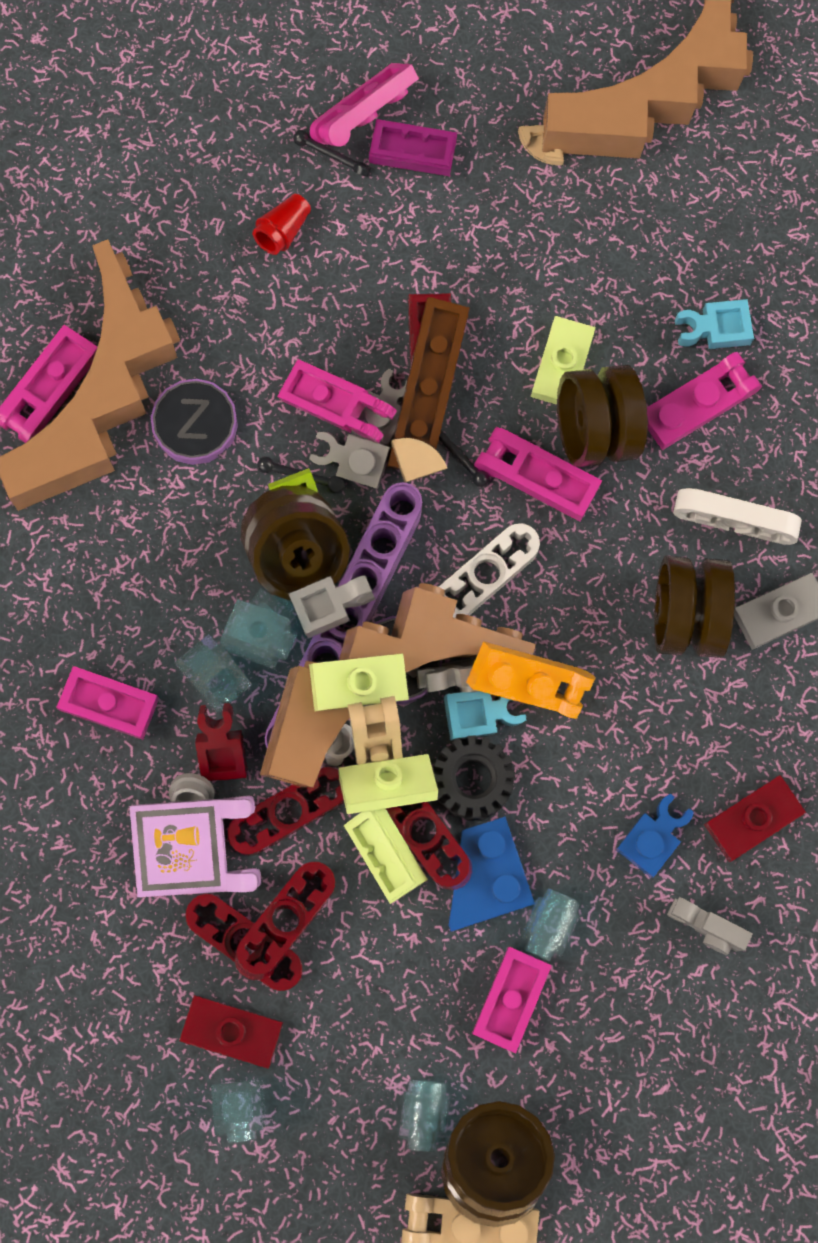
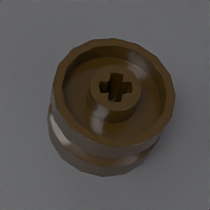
[557,365,648,467]
[240,485,350,600]
[654,556,735,658]
[441,1101,555,1227]

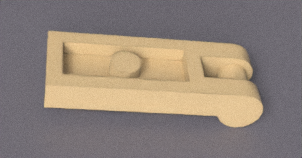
[348,696,403,765]
[401,1193,540,1243]

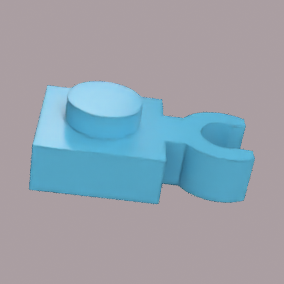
[675,299,754,349]
[444,691,526,741]

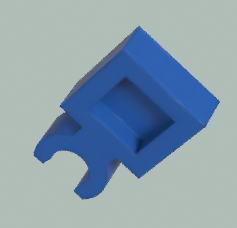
[616,794,693,878]

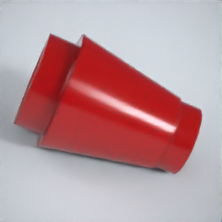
[252,193,311,255]

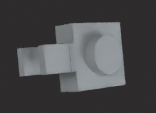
[289,575,375,639]

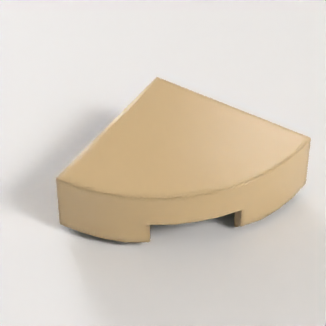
[518,125,564,165]
[391,438,447,483]

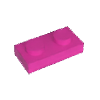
[56,666,159,740]
[472,947,552,1054]

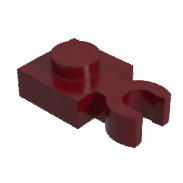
[195,703,248,781]

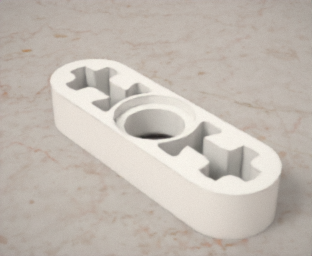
[673,488,802,545]
[439,524,540,618]

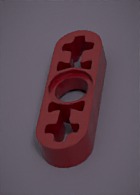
[228,767,344,856]
[385,802,472,890]
[235,862,335,980]
[185,894,303,991]

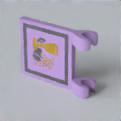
[129,796,261,897]

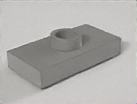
[734,573,818,650]

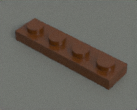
[387,297,470,477]

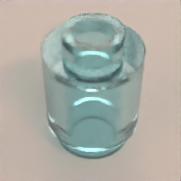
[520,888,580,962]
[399,1079,450,1152]

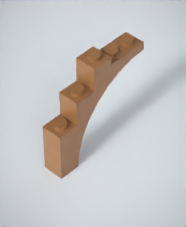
[542,0,753,159]
[0,239,180,511]
[260,583,536,787]

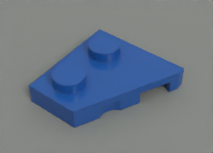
[448,817,535,932]

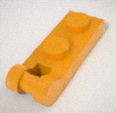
[466,641,596,719]

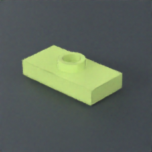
[531,316,596,404]
[309,654,409,711]
[339,754,438,814]
[344,808,428,904]

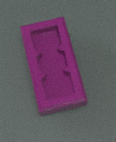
[369,119,458,177]

